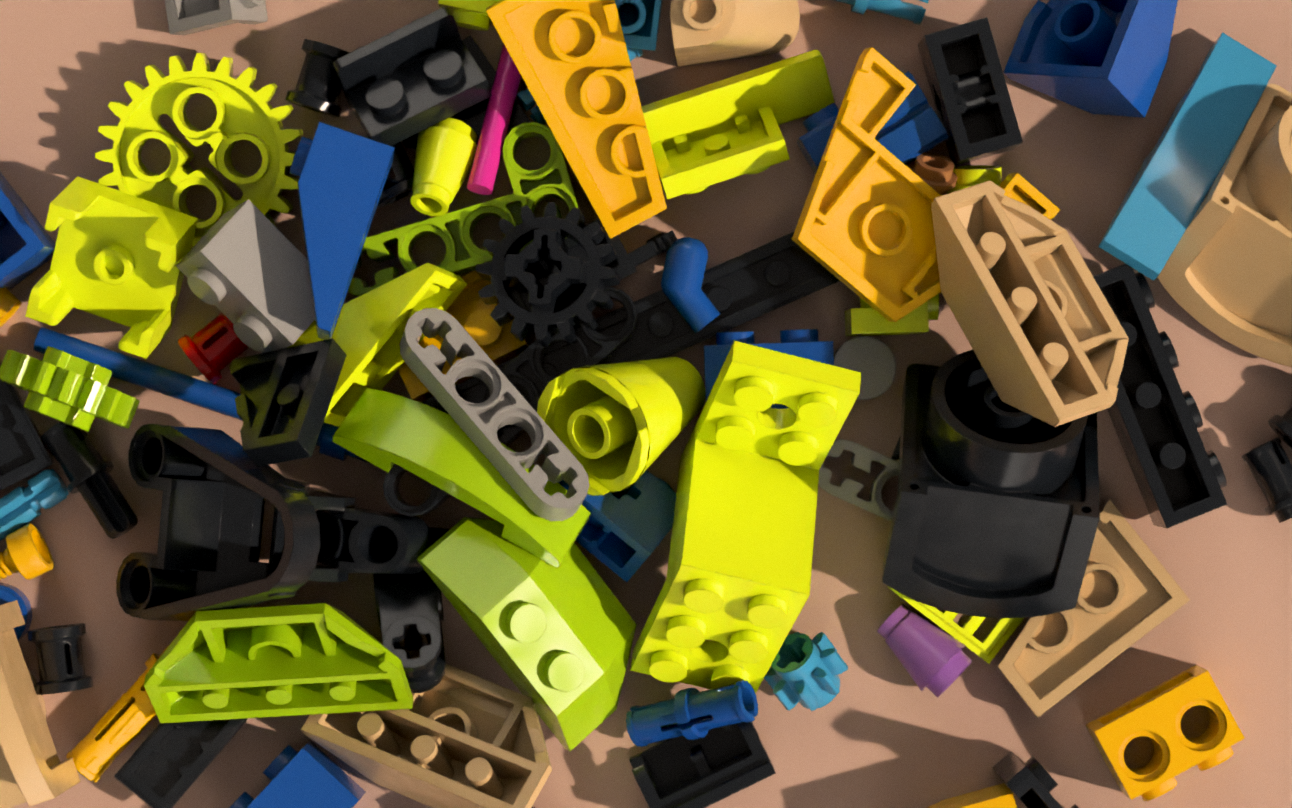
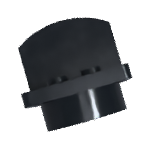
[882,350,1100,618]

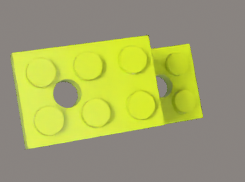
[630,340,861,694]

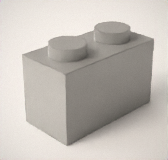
[176,199,315,353]

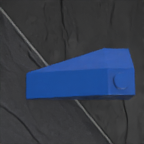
[1003,0,1178,118]

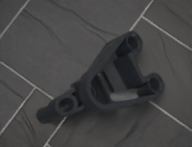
[116,424,450,621]

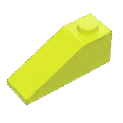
[287,262,467,427]

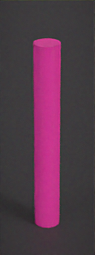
[467,43,521,195]

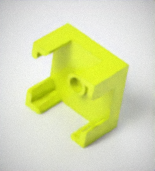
[25,176,198,359]

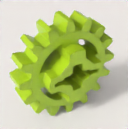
[0,346,140,432]

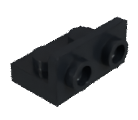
[333,7,492,146]

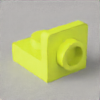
[845,294,939,337]

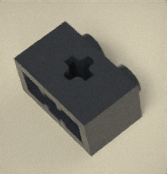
[918,17,1023,166]

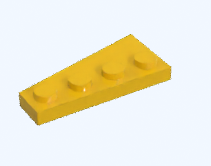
[486,0,667,239]

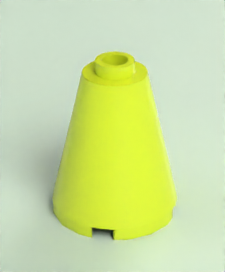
[537,357,705,496]

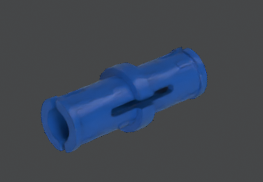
[626,680,758,747]

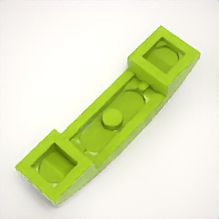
[332,388,591,568]

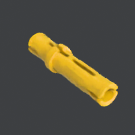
[66,643,171,782]

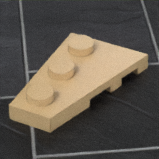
[998,499,1190,718]

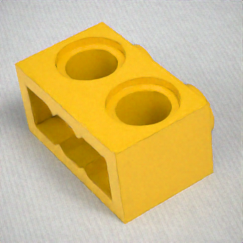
[1085,665,1245,801]

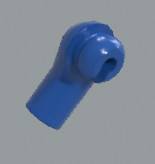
[661,237,720,334]

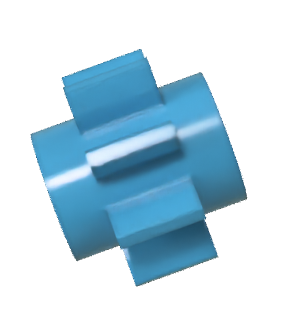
[764,632,848,711]

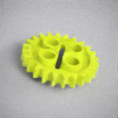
[95,53,303,248]

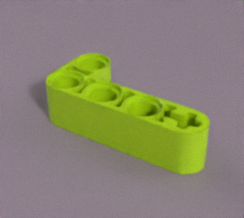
[348,122,580,297]

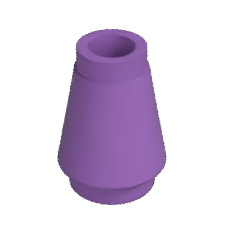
[877,604,972,698]

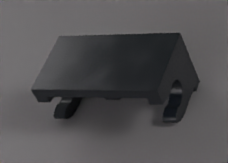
[629,722,776,808]

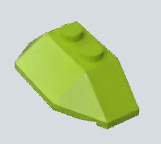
[416,517,637,751]
[144,603,413,724]

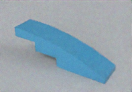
[1098,32,1277,281]

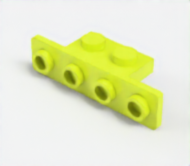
[641,50,835,200]

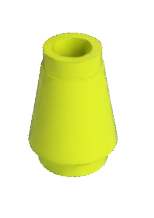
[410,118,477,217]

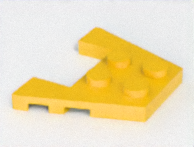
[791,47,1060,322]

